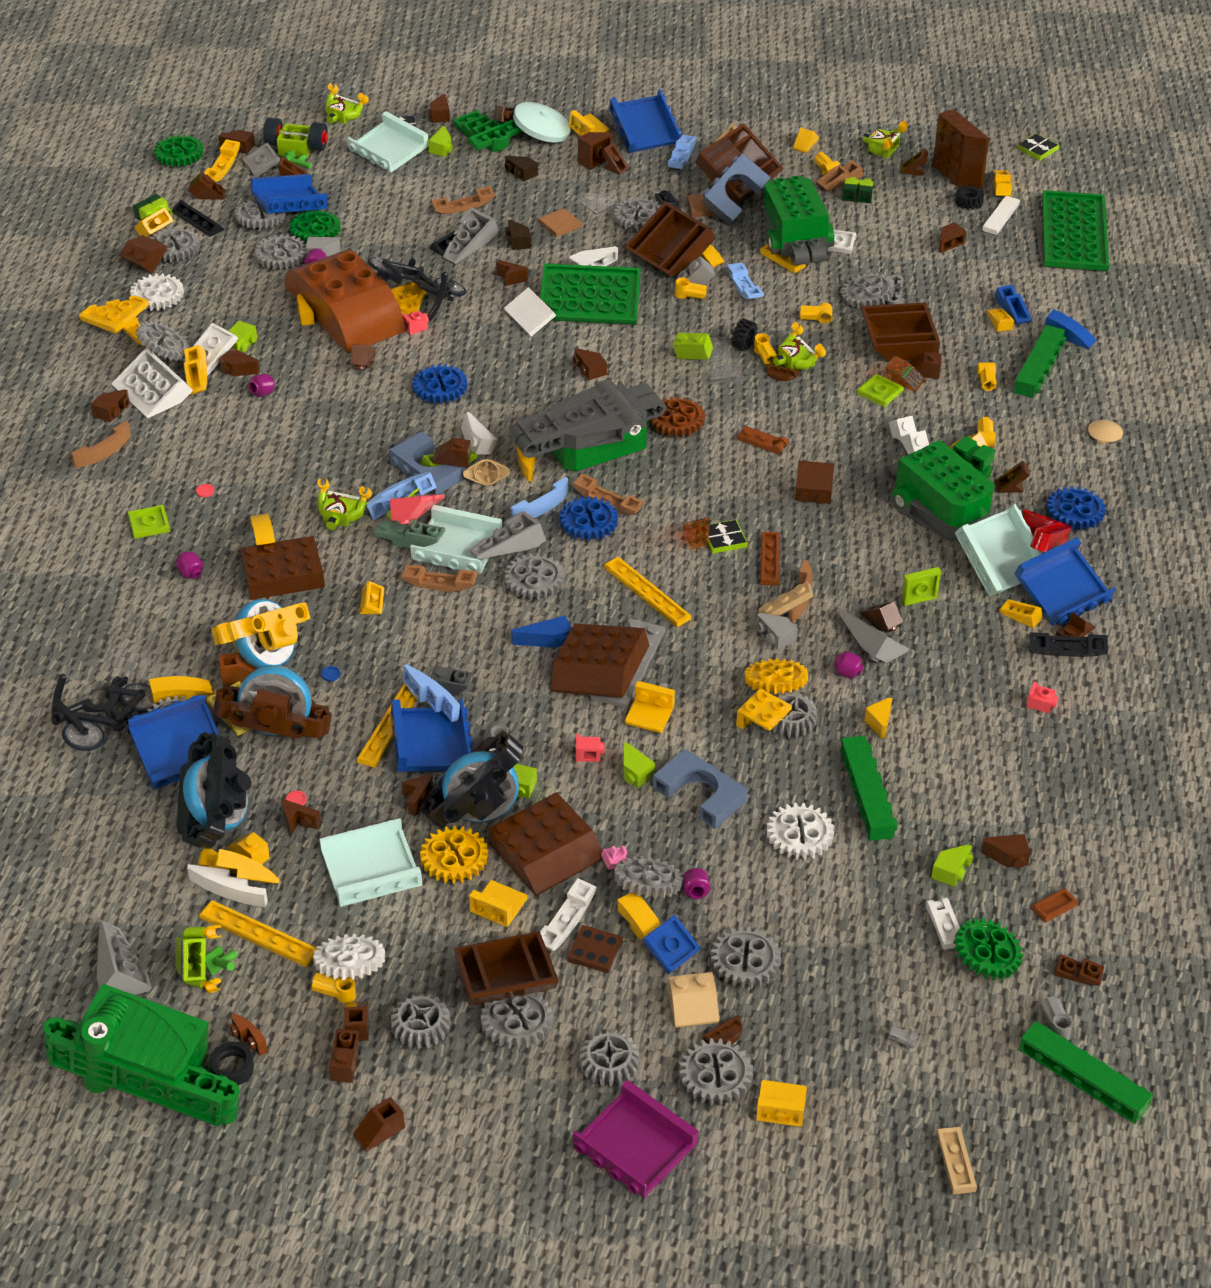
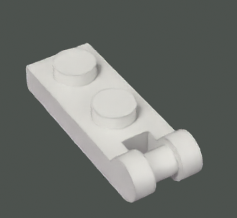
[926,897,960,950]

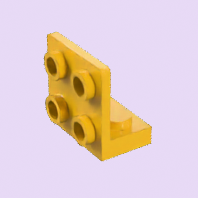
[568,110,610,136]
[625,681,675,733]
[736,688,792,731]
[469,880,527,928]
[756,1080,807,1127]

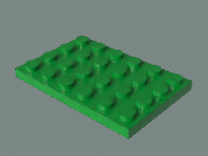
[540,263,641,325]

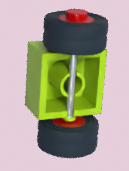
[263,117,328,158]

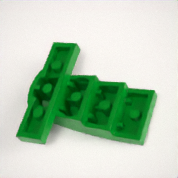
[453,110,524,152]

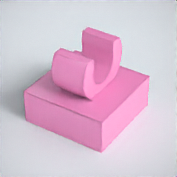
[601,845,627,870]

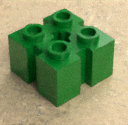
[953,436,995,479]

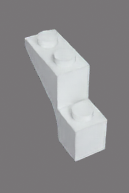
[889,416,929,455]

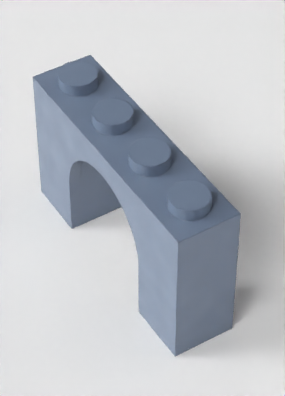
[701,153,771,226]
[389,432,468,495]
[653,749,747,829]

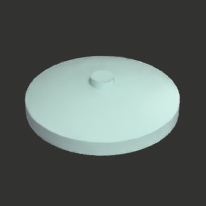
[513,102,571,142]

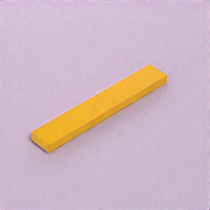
[604,557,691,627]
[357,683,417,768]
[199,900,317,968]

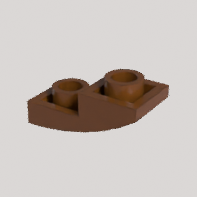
[1053,954,1104,986]

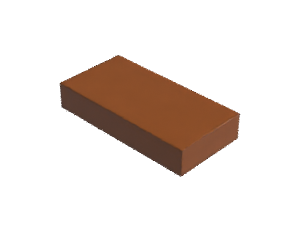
[1031,888,1078,923]

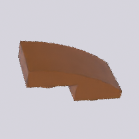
[230,1013,268,1056]

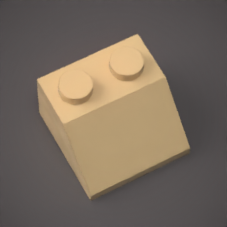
[668,972,719,1028]

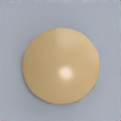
[1088,420,1123,444]

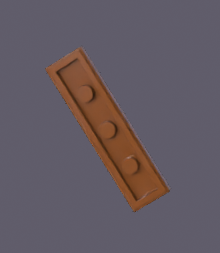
[760,532,780,586]

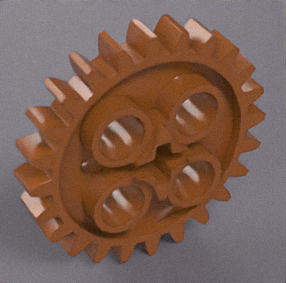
[649,396,705,438]

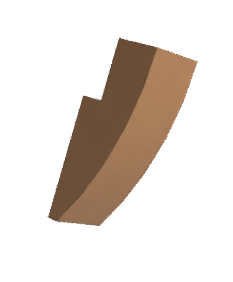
[816,160,864,191]

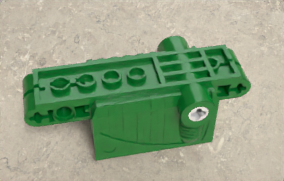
[43,983,240,1127]

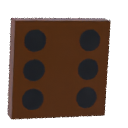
[567,925,623,973]

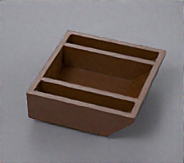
[932,109,990,190]
[695,123,783,205]
[624,201,716,276]
[861,302,940,361]
[240,536,325,600]
[551,623,650,698]
[488,792,603,896]
[454,931,558,1006]

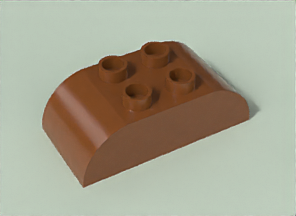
[285,249,405,354]

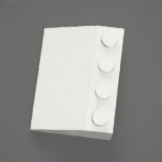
[111,348,193,418]

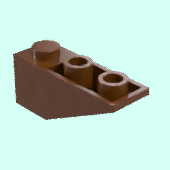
[494,105,515,122]

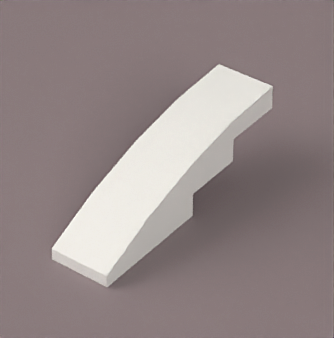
[187,864,268,908]

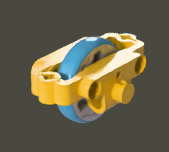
[211,599,311,669]

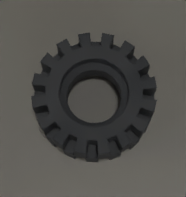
[955,185,984,210]
[731,318,758,351]

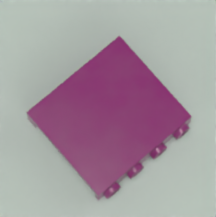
[573,1080,699,1198]

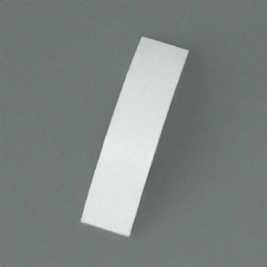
[540,878,596,952]

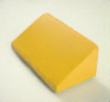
[359,581,384,614]

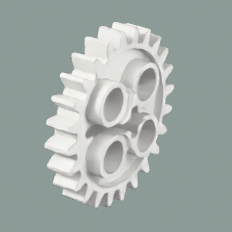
[130,273,184,311]
[767,803,834,860]
[313,934,385,980]

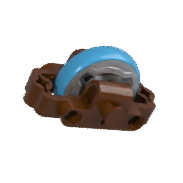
[214,666,332,738]

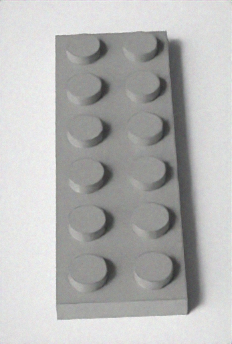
[590,618,665,709]

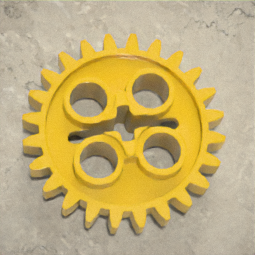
[745,658,808,694]
[420,825,488,884]

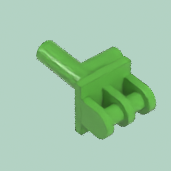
[282,150,312,169]
[205,945,238,976]

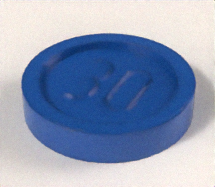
[321,666,341,681]

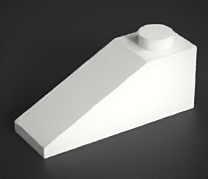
[569,246,618,266]
[461,412,498,455]

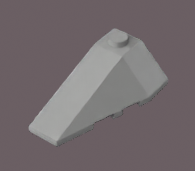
[443,207,499,264]
[469,511,546,559]
[837,607,909,663]
[97,921,152,995]

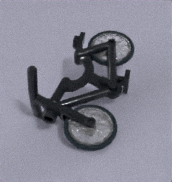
[367,257,466,322]
[51,674,159,751]

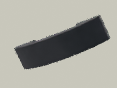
[1030,632,1108,657]

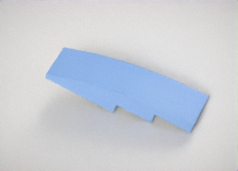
[668,135,697,169]
[403,664,460,722]

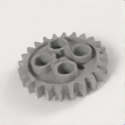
[614,197,661,232]
[235,199,286,229]
[149,226,200,262]
[255,234,306,270]
[842,272,894,309]
[136,320,189,361]
[505,553,565,600]
[614,856,683,899]
[710,926,781,989]
[481,993,553,1049]
[679,1038,753,1106]

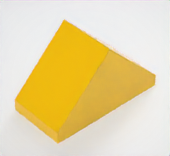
[793,127,819,153]
[864,698,892,739]

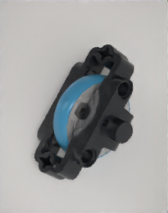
[421,731,524,828]
[176,732,251,849]

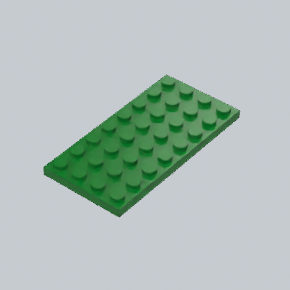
[1042,190,1109,271]

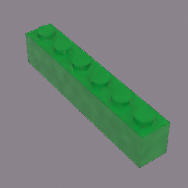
[1014,325,1067,398]
[840,735,898,841]
[1018,1021,1153,1124]

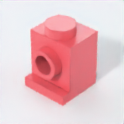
[402,311,429,335]
[1027,682,1059,713]
[576,734,604,762]

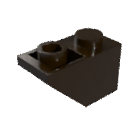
[504,156,538,182]
[505,220,531,250]

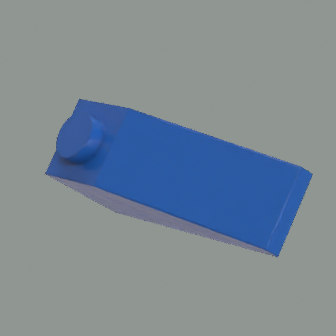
[511,615,572,648]

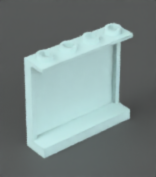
[347,111,429,172]
[955,504,1043,597]
[410,505,502,574]
[320,818,422,907]

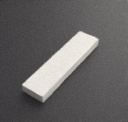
[982,196,1020,235]

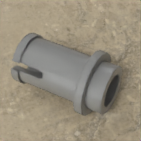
[888,1025,919,1049]

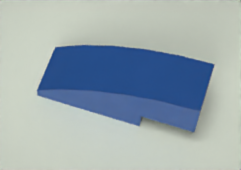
[994,285,1032,325]
[1045,309,1096,349]

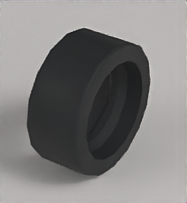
[209,1042,254,1085]

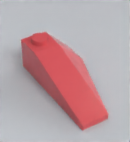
[390,494,444,524]

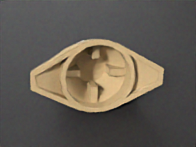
[463,459,510,485]

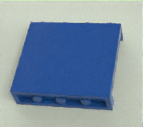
[609,89,681,153]
[251,174,327,213]
[1014,537,1117,626]
[128,694,219,790]
[390,699,472,772]

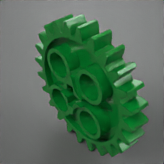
[154,134,204,167]
[289,209,341,244]
[953,917,1024,981]

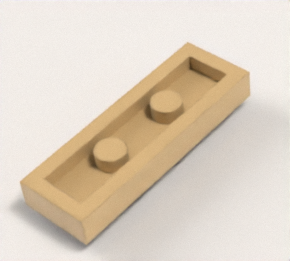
[759,582,813,616]
[937,1127,977,1195]

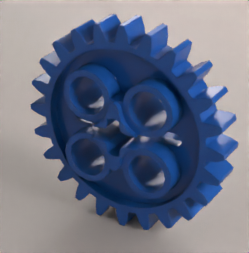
[412,364,468,404]
[1046,486,1106,531]
[560,496,618,541]

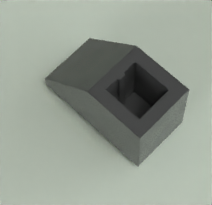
[430,666,473,696]

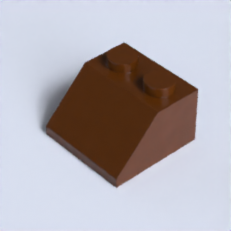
[578,132,612,170]
[119,235,168,274]
[795,460,834,504]

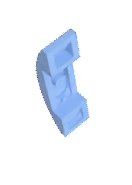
[727,262,764,299]
[366,472,437,520]
[511,477,568,518]

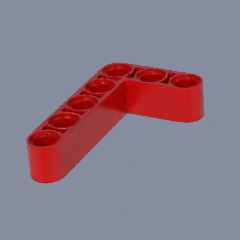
[1021,509,1072,552]

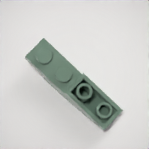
[374,520,446,548]

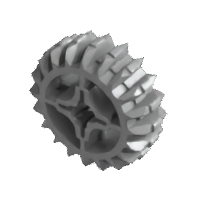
[771,692,818,739]
[390,993,451,1050]
[579,1029,640,1088]

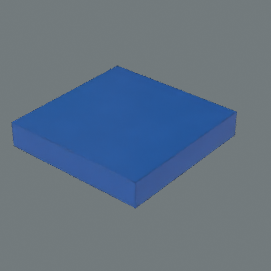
[641,915,701,974]

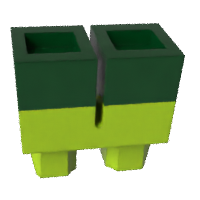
[842,177,873,204]
[133,193,172,220]

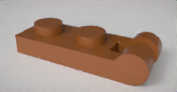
[737,426,789,455]

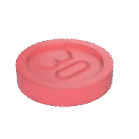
[196,484,214,497]
[286,791,307,805]

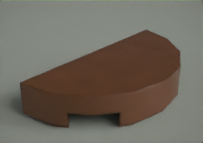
[766,364,799,381]
[702,1015,742,1045]

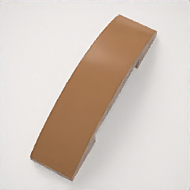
[431,186,495,214]
[71,421,131,468]
[573,473,644,515]
[789,560,813,622]
[401,565,478,592]

